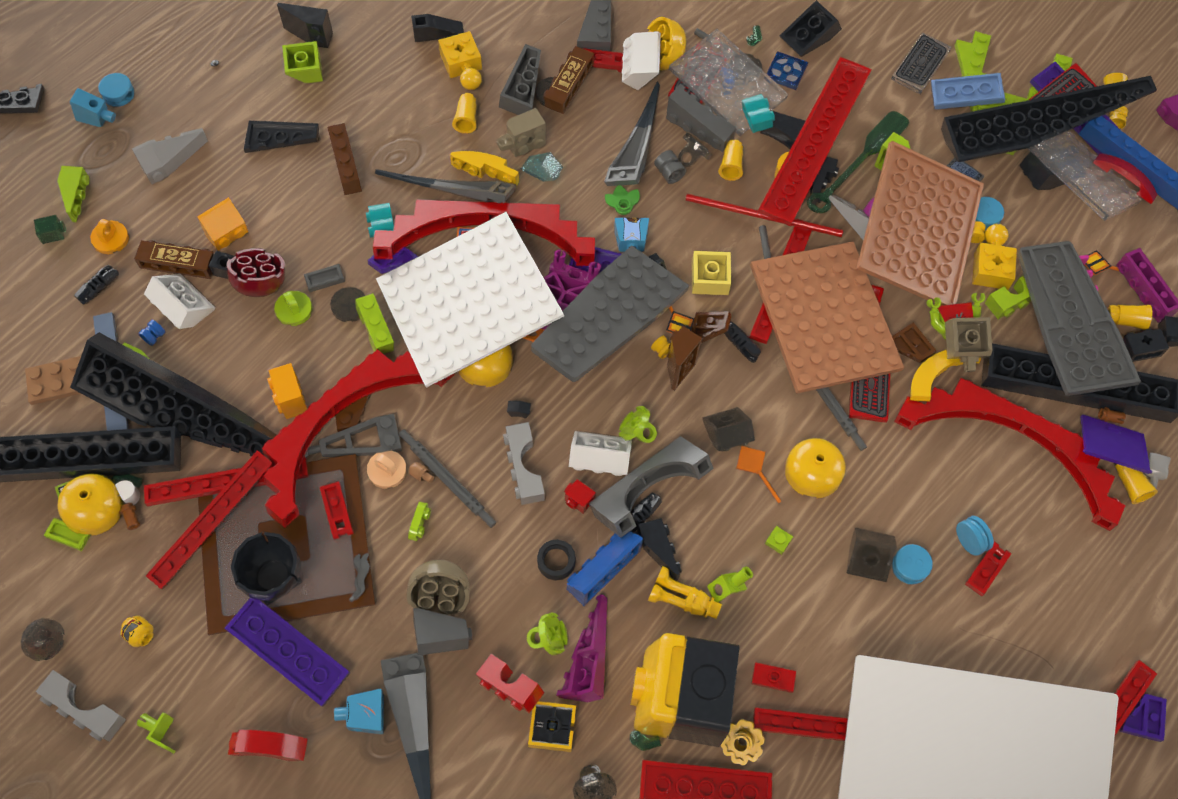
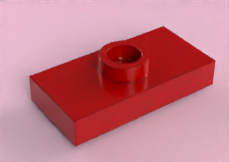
[751,662,796,693]

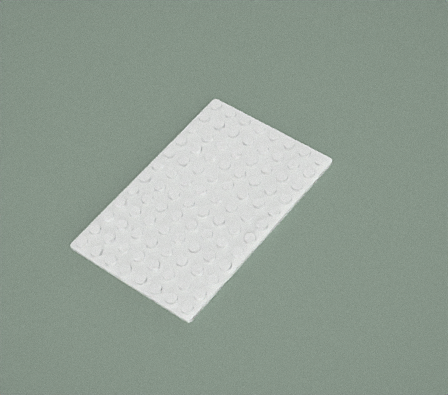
[838,655,1118,799]

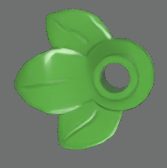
[605,185,640,215]

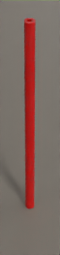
[686,194,844,238]

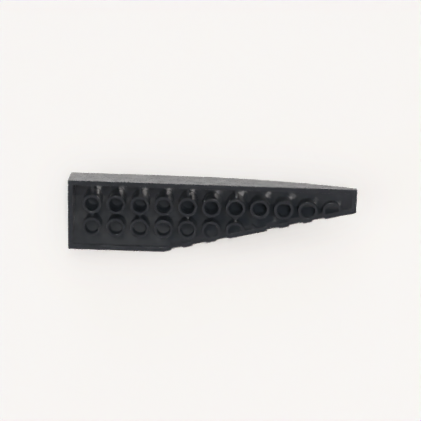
[941,76,1157,162]
[70,332,277,457]

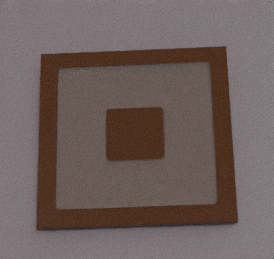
[198,454,375,636]

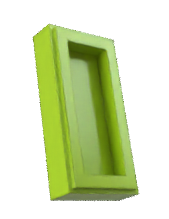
[44,518,91,551]

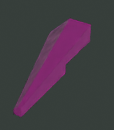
[556,594,607,702]

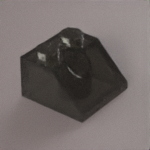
[702,407,755,452]
[846,528,897,582]

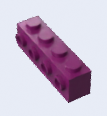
[1116,248,1178,323]

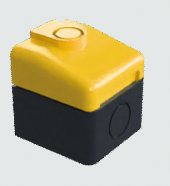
[630,633,739,747]

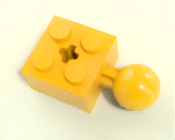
[438,31,482,90]
[972,224,1017,290]

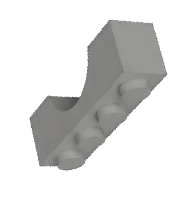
[503,422,545,505]
[35,670,126,742]

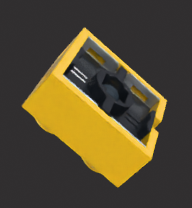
[528,701,576,752]

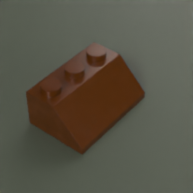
[667,326,702,391]

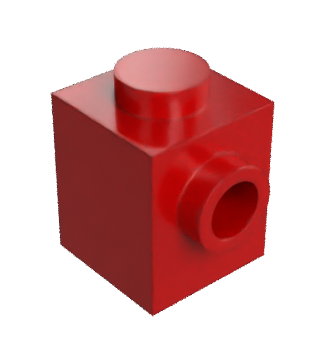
[564,479,596,514]

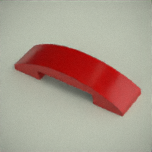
[1093,154,1157,204]

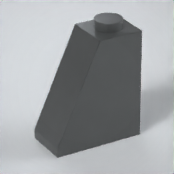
[413,608,472,655]

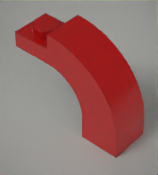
[228,730,308,761]

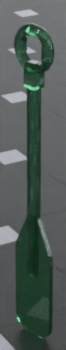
[807,111,909,214]

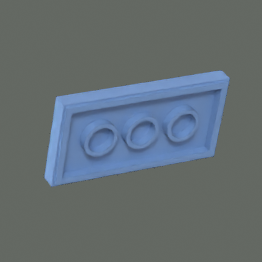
[931,73,1005,110]

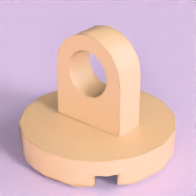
[367,450,407,489]

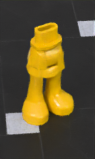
[648,566,722,619]

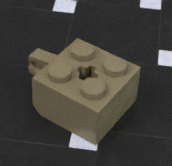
[497,108,546,157]
[945,317,992,372]

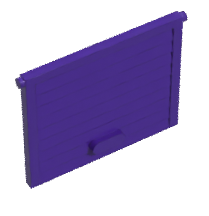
[1080,414,1152,474]

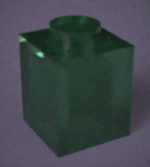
[34,215,66,244]

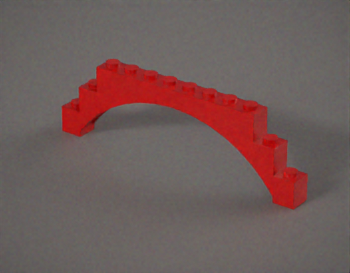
[373,200,595,266]
[262,349,454,528]
[894,378,1126,531]

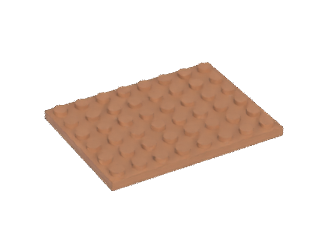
[856,141,984,306]
[750,241,904,394]

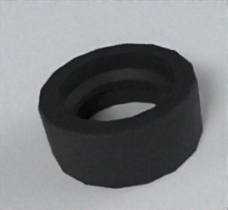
[537,539,576,581]

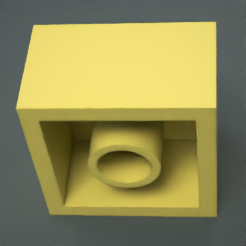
[692,251,731,295]

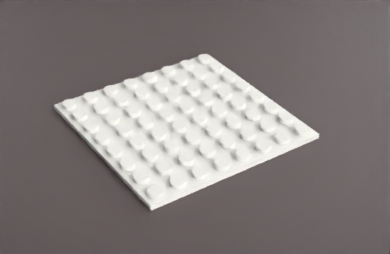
[376,212,564,388]

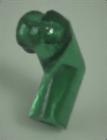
[746,25,762,46]
[111,474,143,488]
[630,730,661,751]

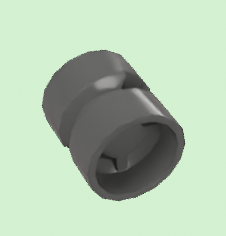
[654,150,686,184]

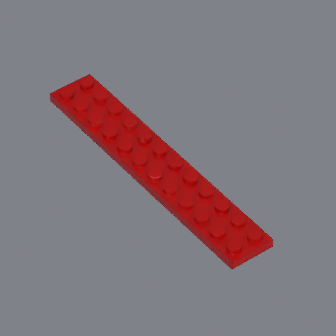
[758,57,872,227]

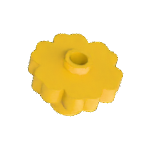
[721,719,765,765]

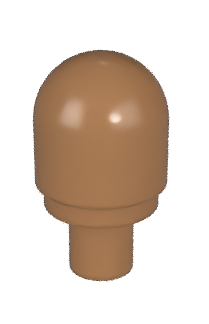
[409,462,434,483]

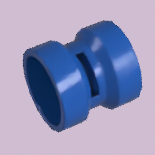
[138,319,166,346]

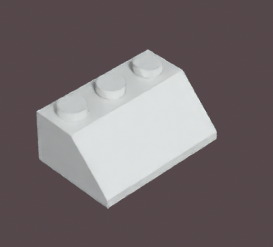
[622,32,661,90]
[144,274,215,329]
[569,431,632,476]

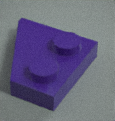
[368,247,418,274]
[1119,694,1167,742]

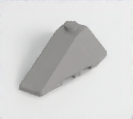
[132,128,208,184]
[828,195,869,240]

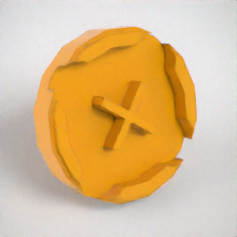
[90,219,129,255]

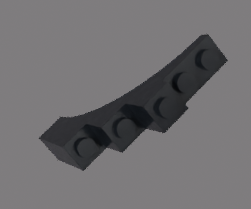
[760,110,839,209]

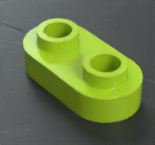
[408,502,431,541]

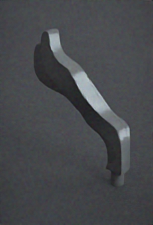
[349,553,370,602]

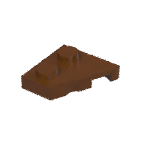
[691,311,732,343]
[892,322,936,363]
[335,394,371,432]

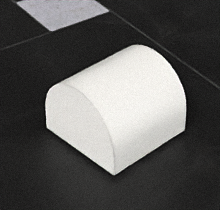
[115,480,140,505]

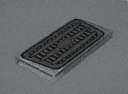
[891,32,952,94]

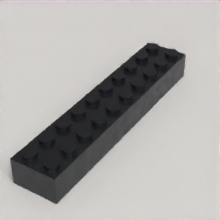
[981,343,1178,423]
[0,426,182,482]

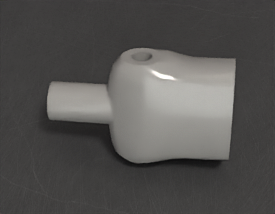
[1144,453,1171,488]

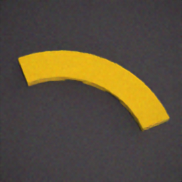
[910,350,981,401]

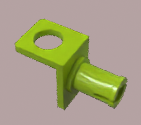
[707,566,753,603]
[137,712,176,754]

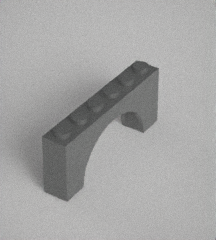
[589,436,714,538]

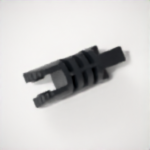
[74,264,119,305]
[724,321,761,363]
[631,492,662,533]

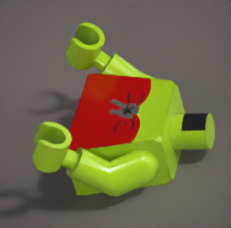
[926,293,985,340]

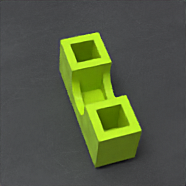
[985,276,1031,320]
[356,293,394,354]

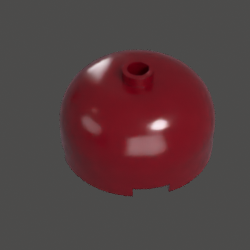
[227,248,285,297]

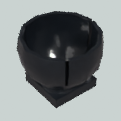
[230,532,303,606]

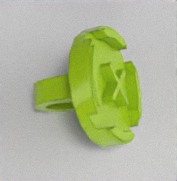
[274,291,313,326]
[619,406,657,443]
[527,612,568,655]

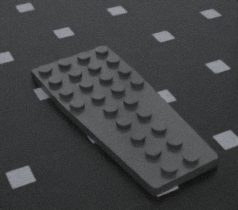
[1017,241,1141,396]
[531,245,689,382]

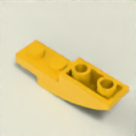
[450,151,519,186]

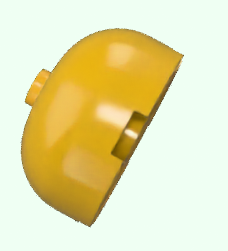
[647,17,686,71]
[458,345,513,387]
[785,438,846,498]
[57,474,124,536]

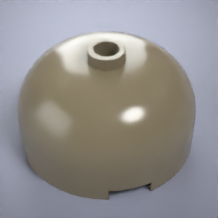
[407,560,470,615]

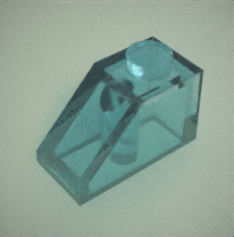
[520,152,563,182]

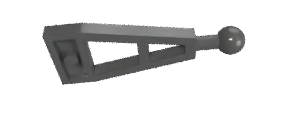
[305,414,402,458]

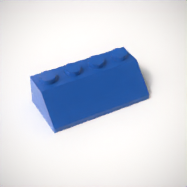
[567,531,643,606]

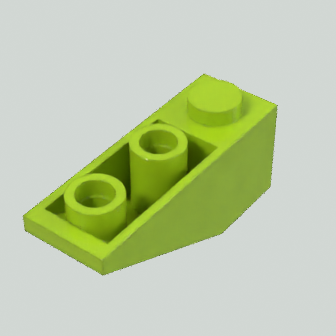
[57,166,90,222]

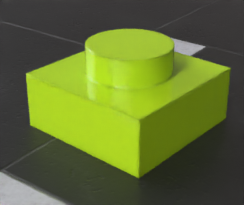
[765,526,793,555]

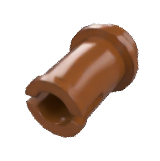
[1098,407,1126,424]
[120,503,140,530]

